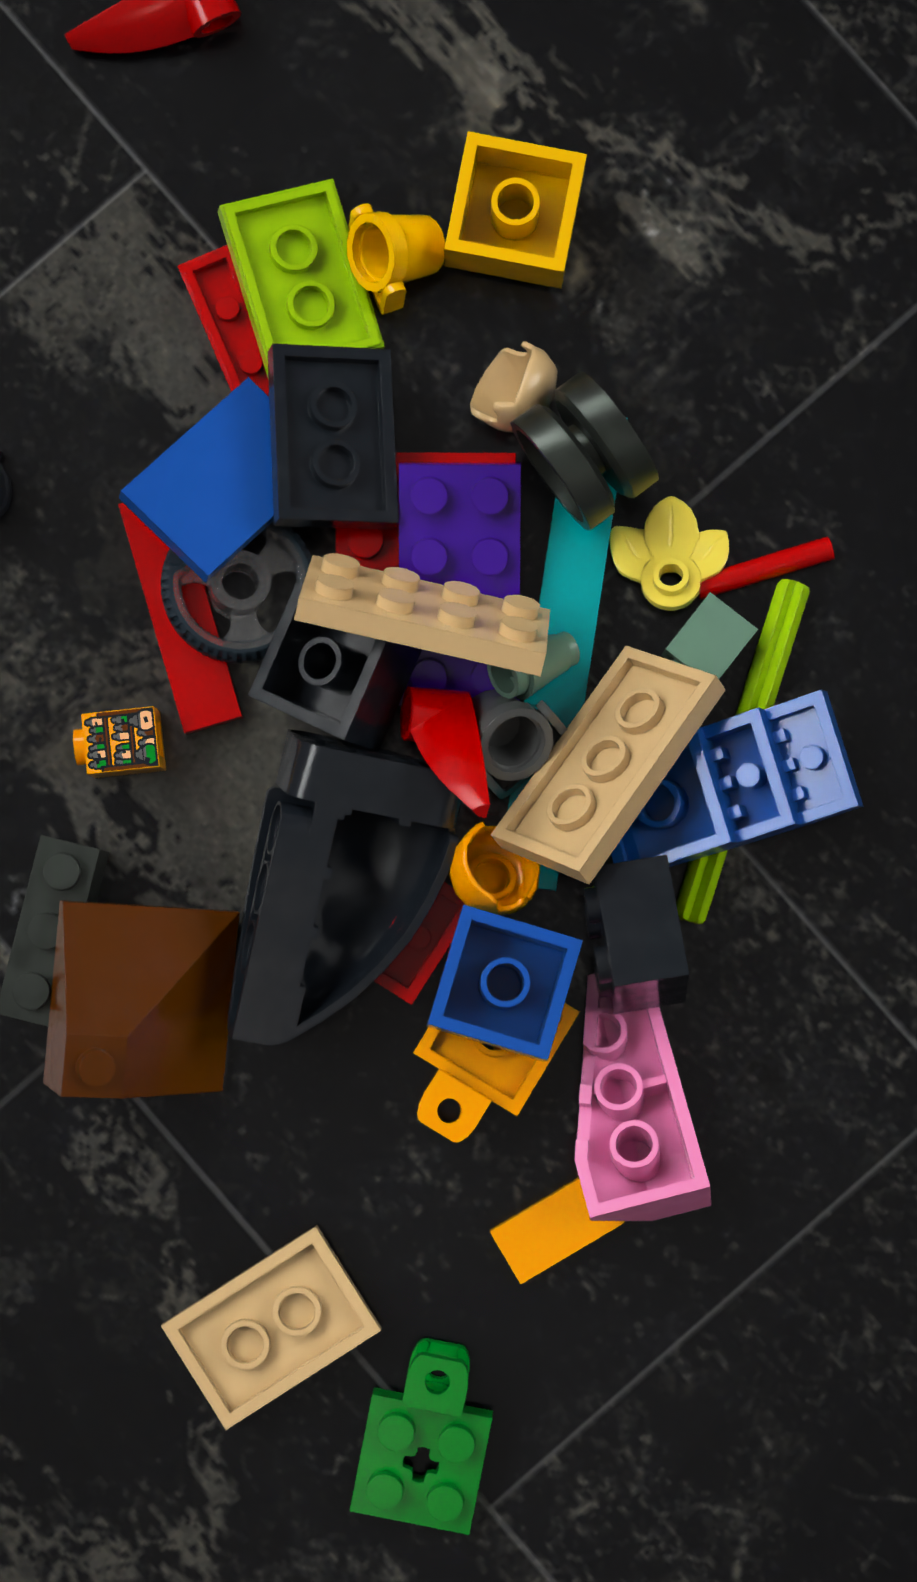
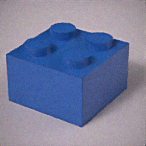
[427,905,583,1062]

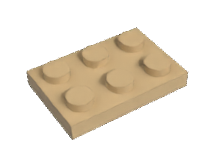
[161,1225,382,1430]

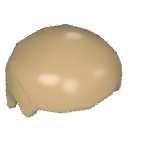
[470,341,558,433]

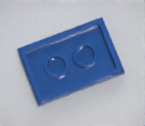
[119,377,274,583]

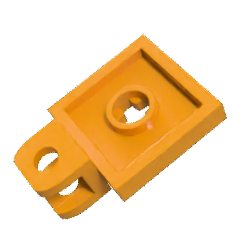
[413,1003,579,1143]

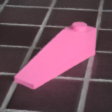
[574,973,711,1221]

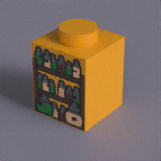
[73,706,166,778]

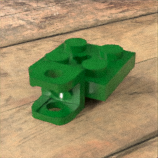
[350,1338,493,1535]

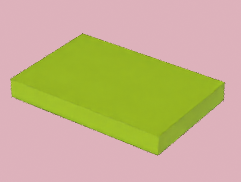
[217,179,385,381]

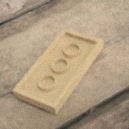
[294,553,550,677]
[491,646,726,885]

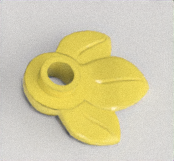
[609,496,729,611]

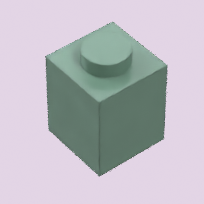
[662,592,758,679]

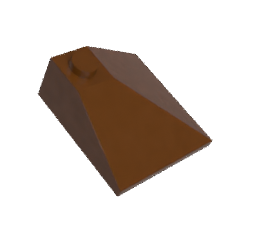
[43,900,240,1099]

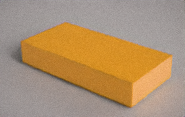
[490,1177,625,1284]

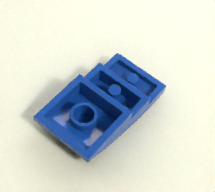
[611,689,864,867]

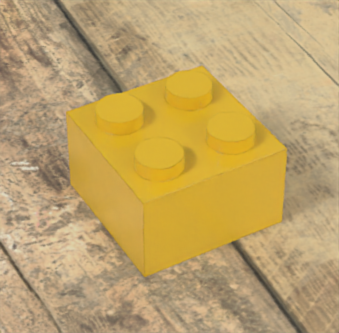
[444,131,587,289]

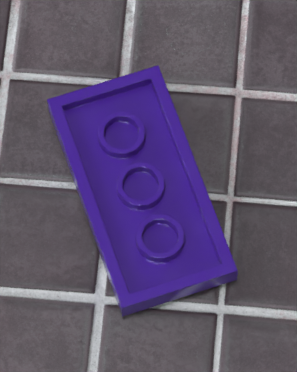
[399,463,521,706]

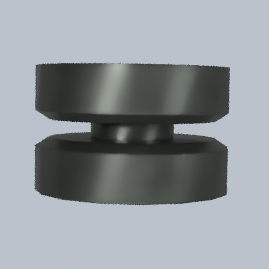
[510,371,659,530]

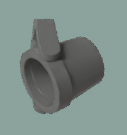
[472,689,567,799]

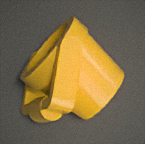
[347,203,445,315]

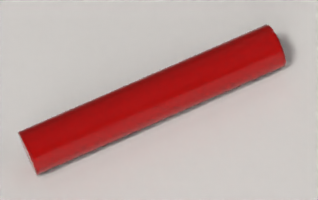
[698,536,835,600]

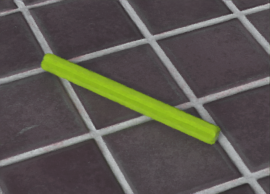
[676,579,810,924]

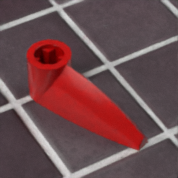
[64,0,241,54]
[400,686,490,818]

